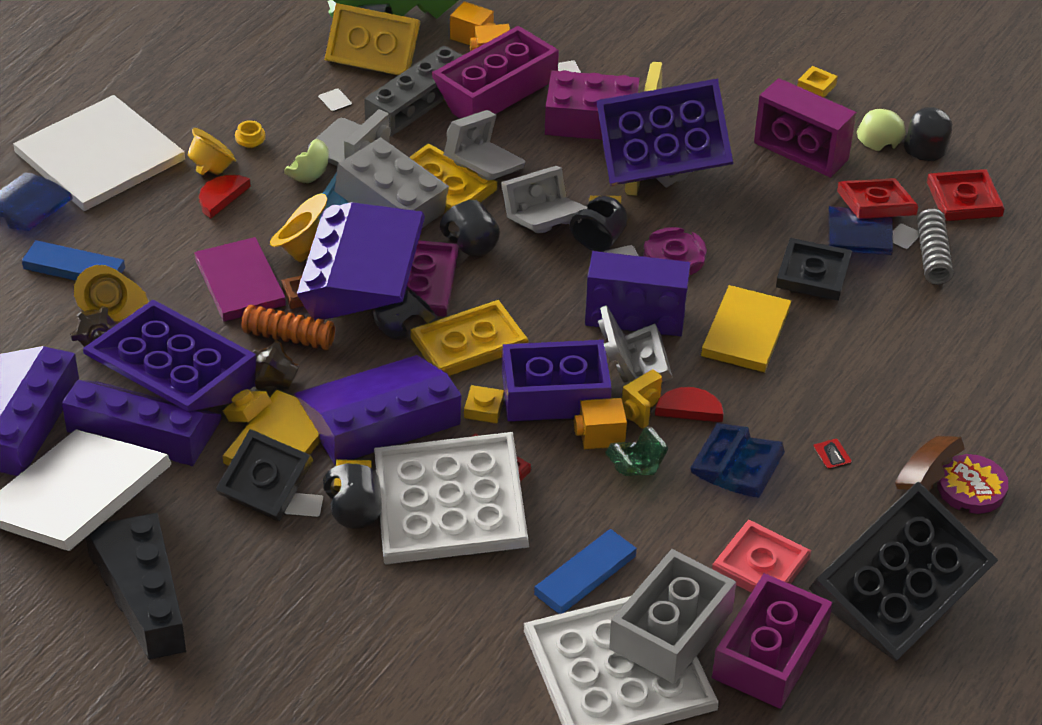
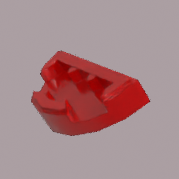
[199,175,251,219]
[655,387,724,422]

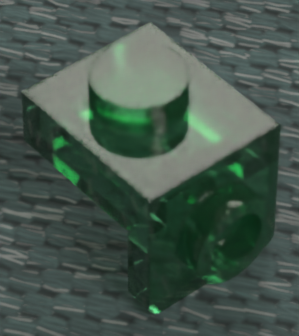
[605,427,669,476]

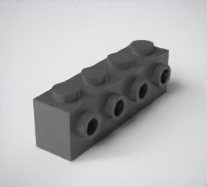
[364,45,463,137]

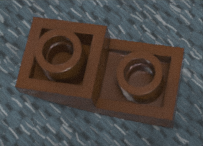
[895,436,965,491]

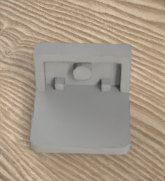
[308,109,391,166]
[443,110,525,180]
[501,166,587,233]
[598,305,673,383]

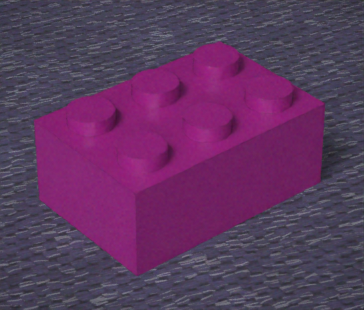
[545,70,639,140]
[754,78,857,178]
[712,573,833,709]

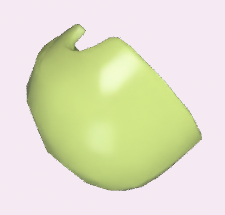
[857,109,906,151]
[284,139,329,183]

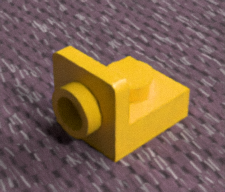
[622,369,662,429]

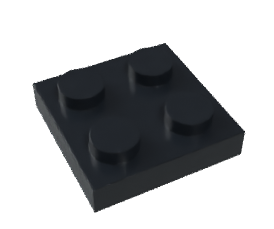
[776,238,852,301]
[216,429,313,521]

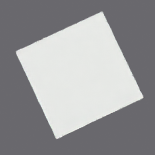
[13,95,185,211]
[0,429,171,551]
[374,432,529,564]
[524,596,718,725]

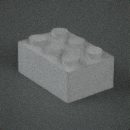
[334,137,449,228]
[609,549,736,684]

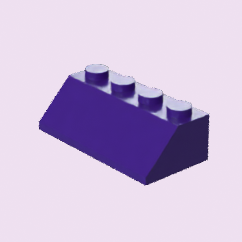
[62,380,222,466]

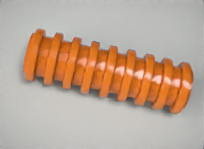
[241,304,335,350]

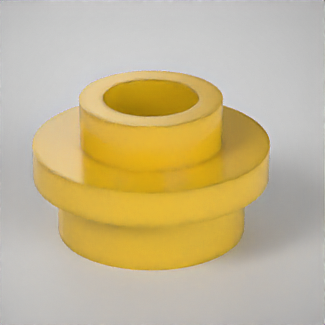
[235,121,265,148]

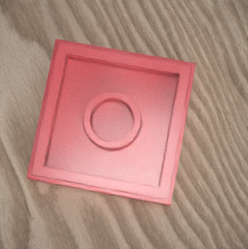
[712,519,811,592]

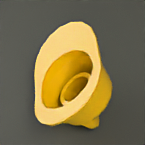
[188,128,236,175]
[270,194,328,262]
[74,265,149,321]

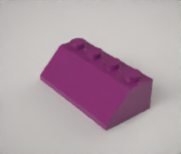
[432,26,559,119]

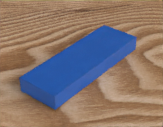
[22,240,125,280]
[534,529,637,614]

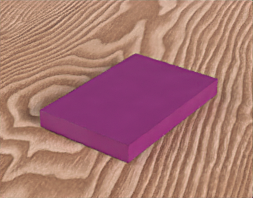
[194,237,286,322]
[407,240,459,317]

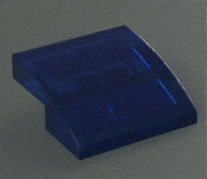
[0,173,73,231]
[827,206,893,255]
[690,423,785,498]

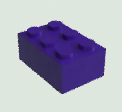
[585,251,691,337]
[502,340,612,421]

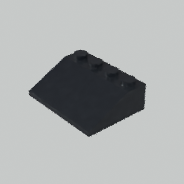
[809,481,998,662]

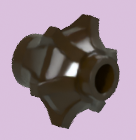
[70,306,121,347]
[253,340,300,389]

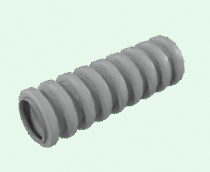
[917,209,953,284]

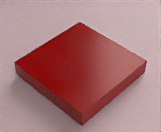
[927,169,1005,221]
[837,178,918,219]

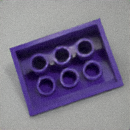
[596,78,733,186]
[297,202,425,321]
[83,300,256,411]
[0,346,79,476]
[294,355,462,465]

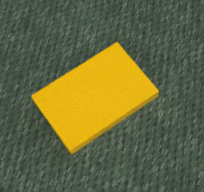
[324,3,420,75]
[409,143,497,213]
[701,285,791,372]
[410,300,529,376]
[223,390,320,466]

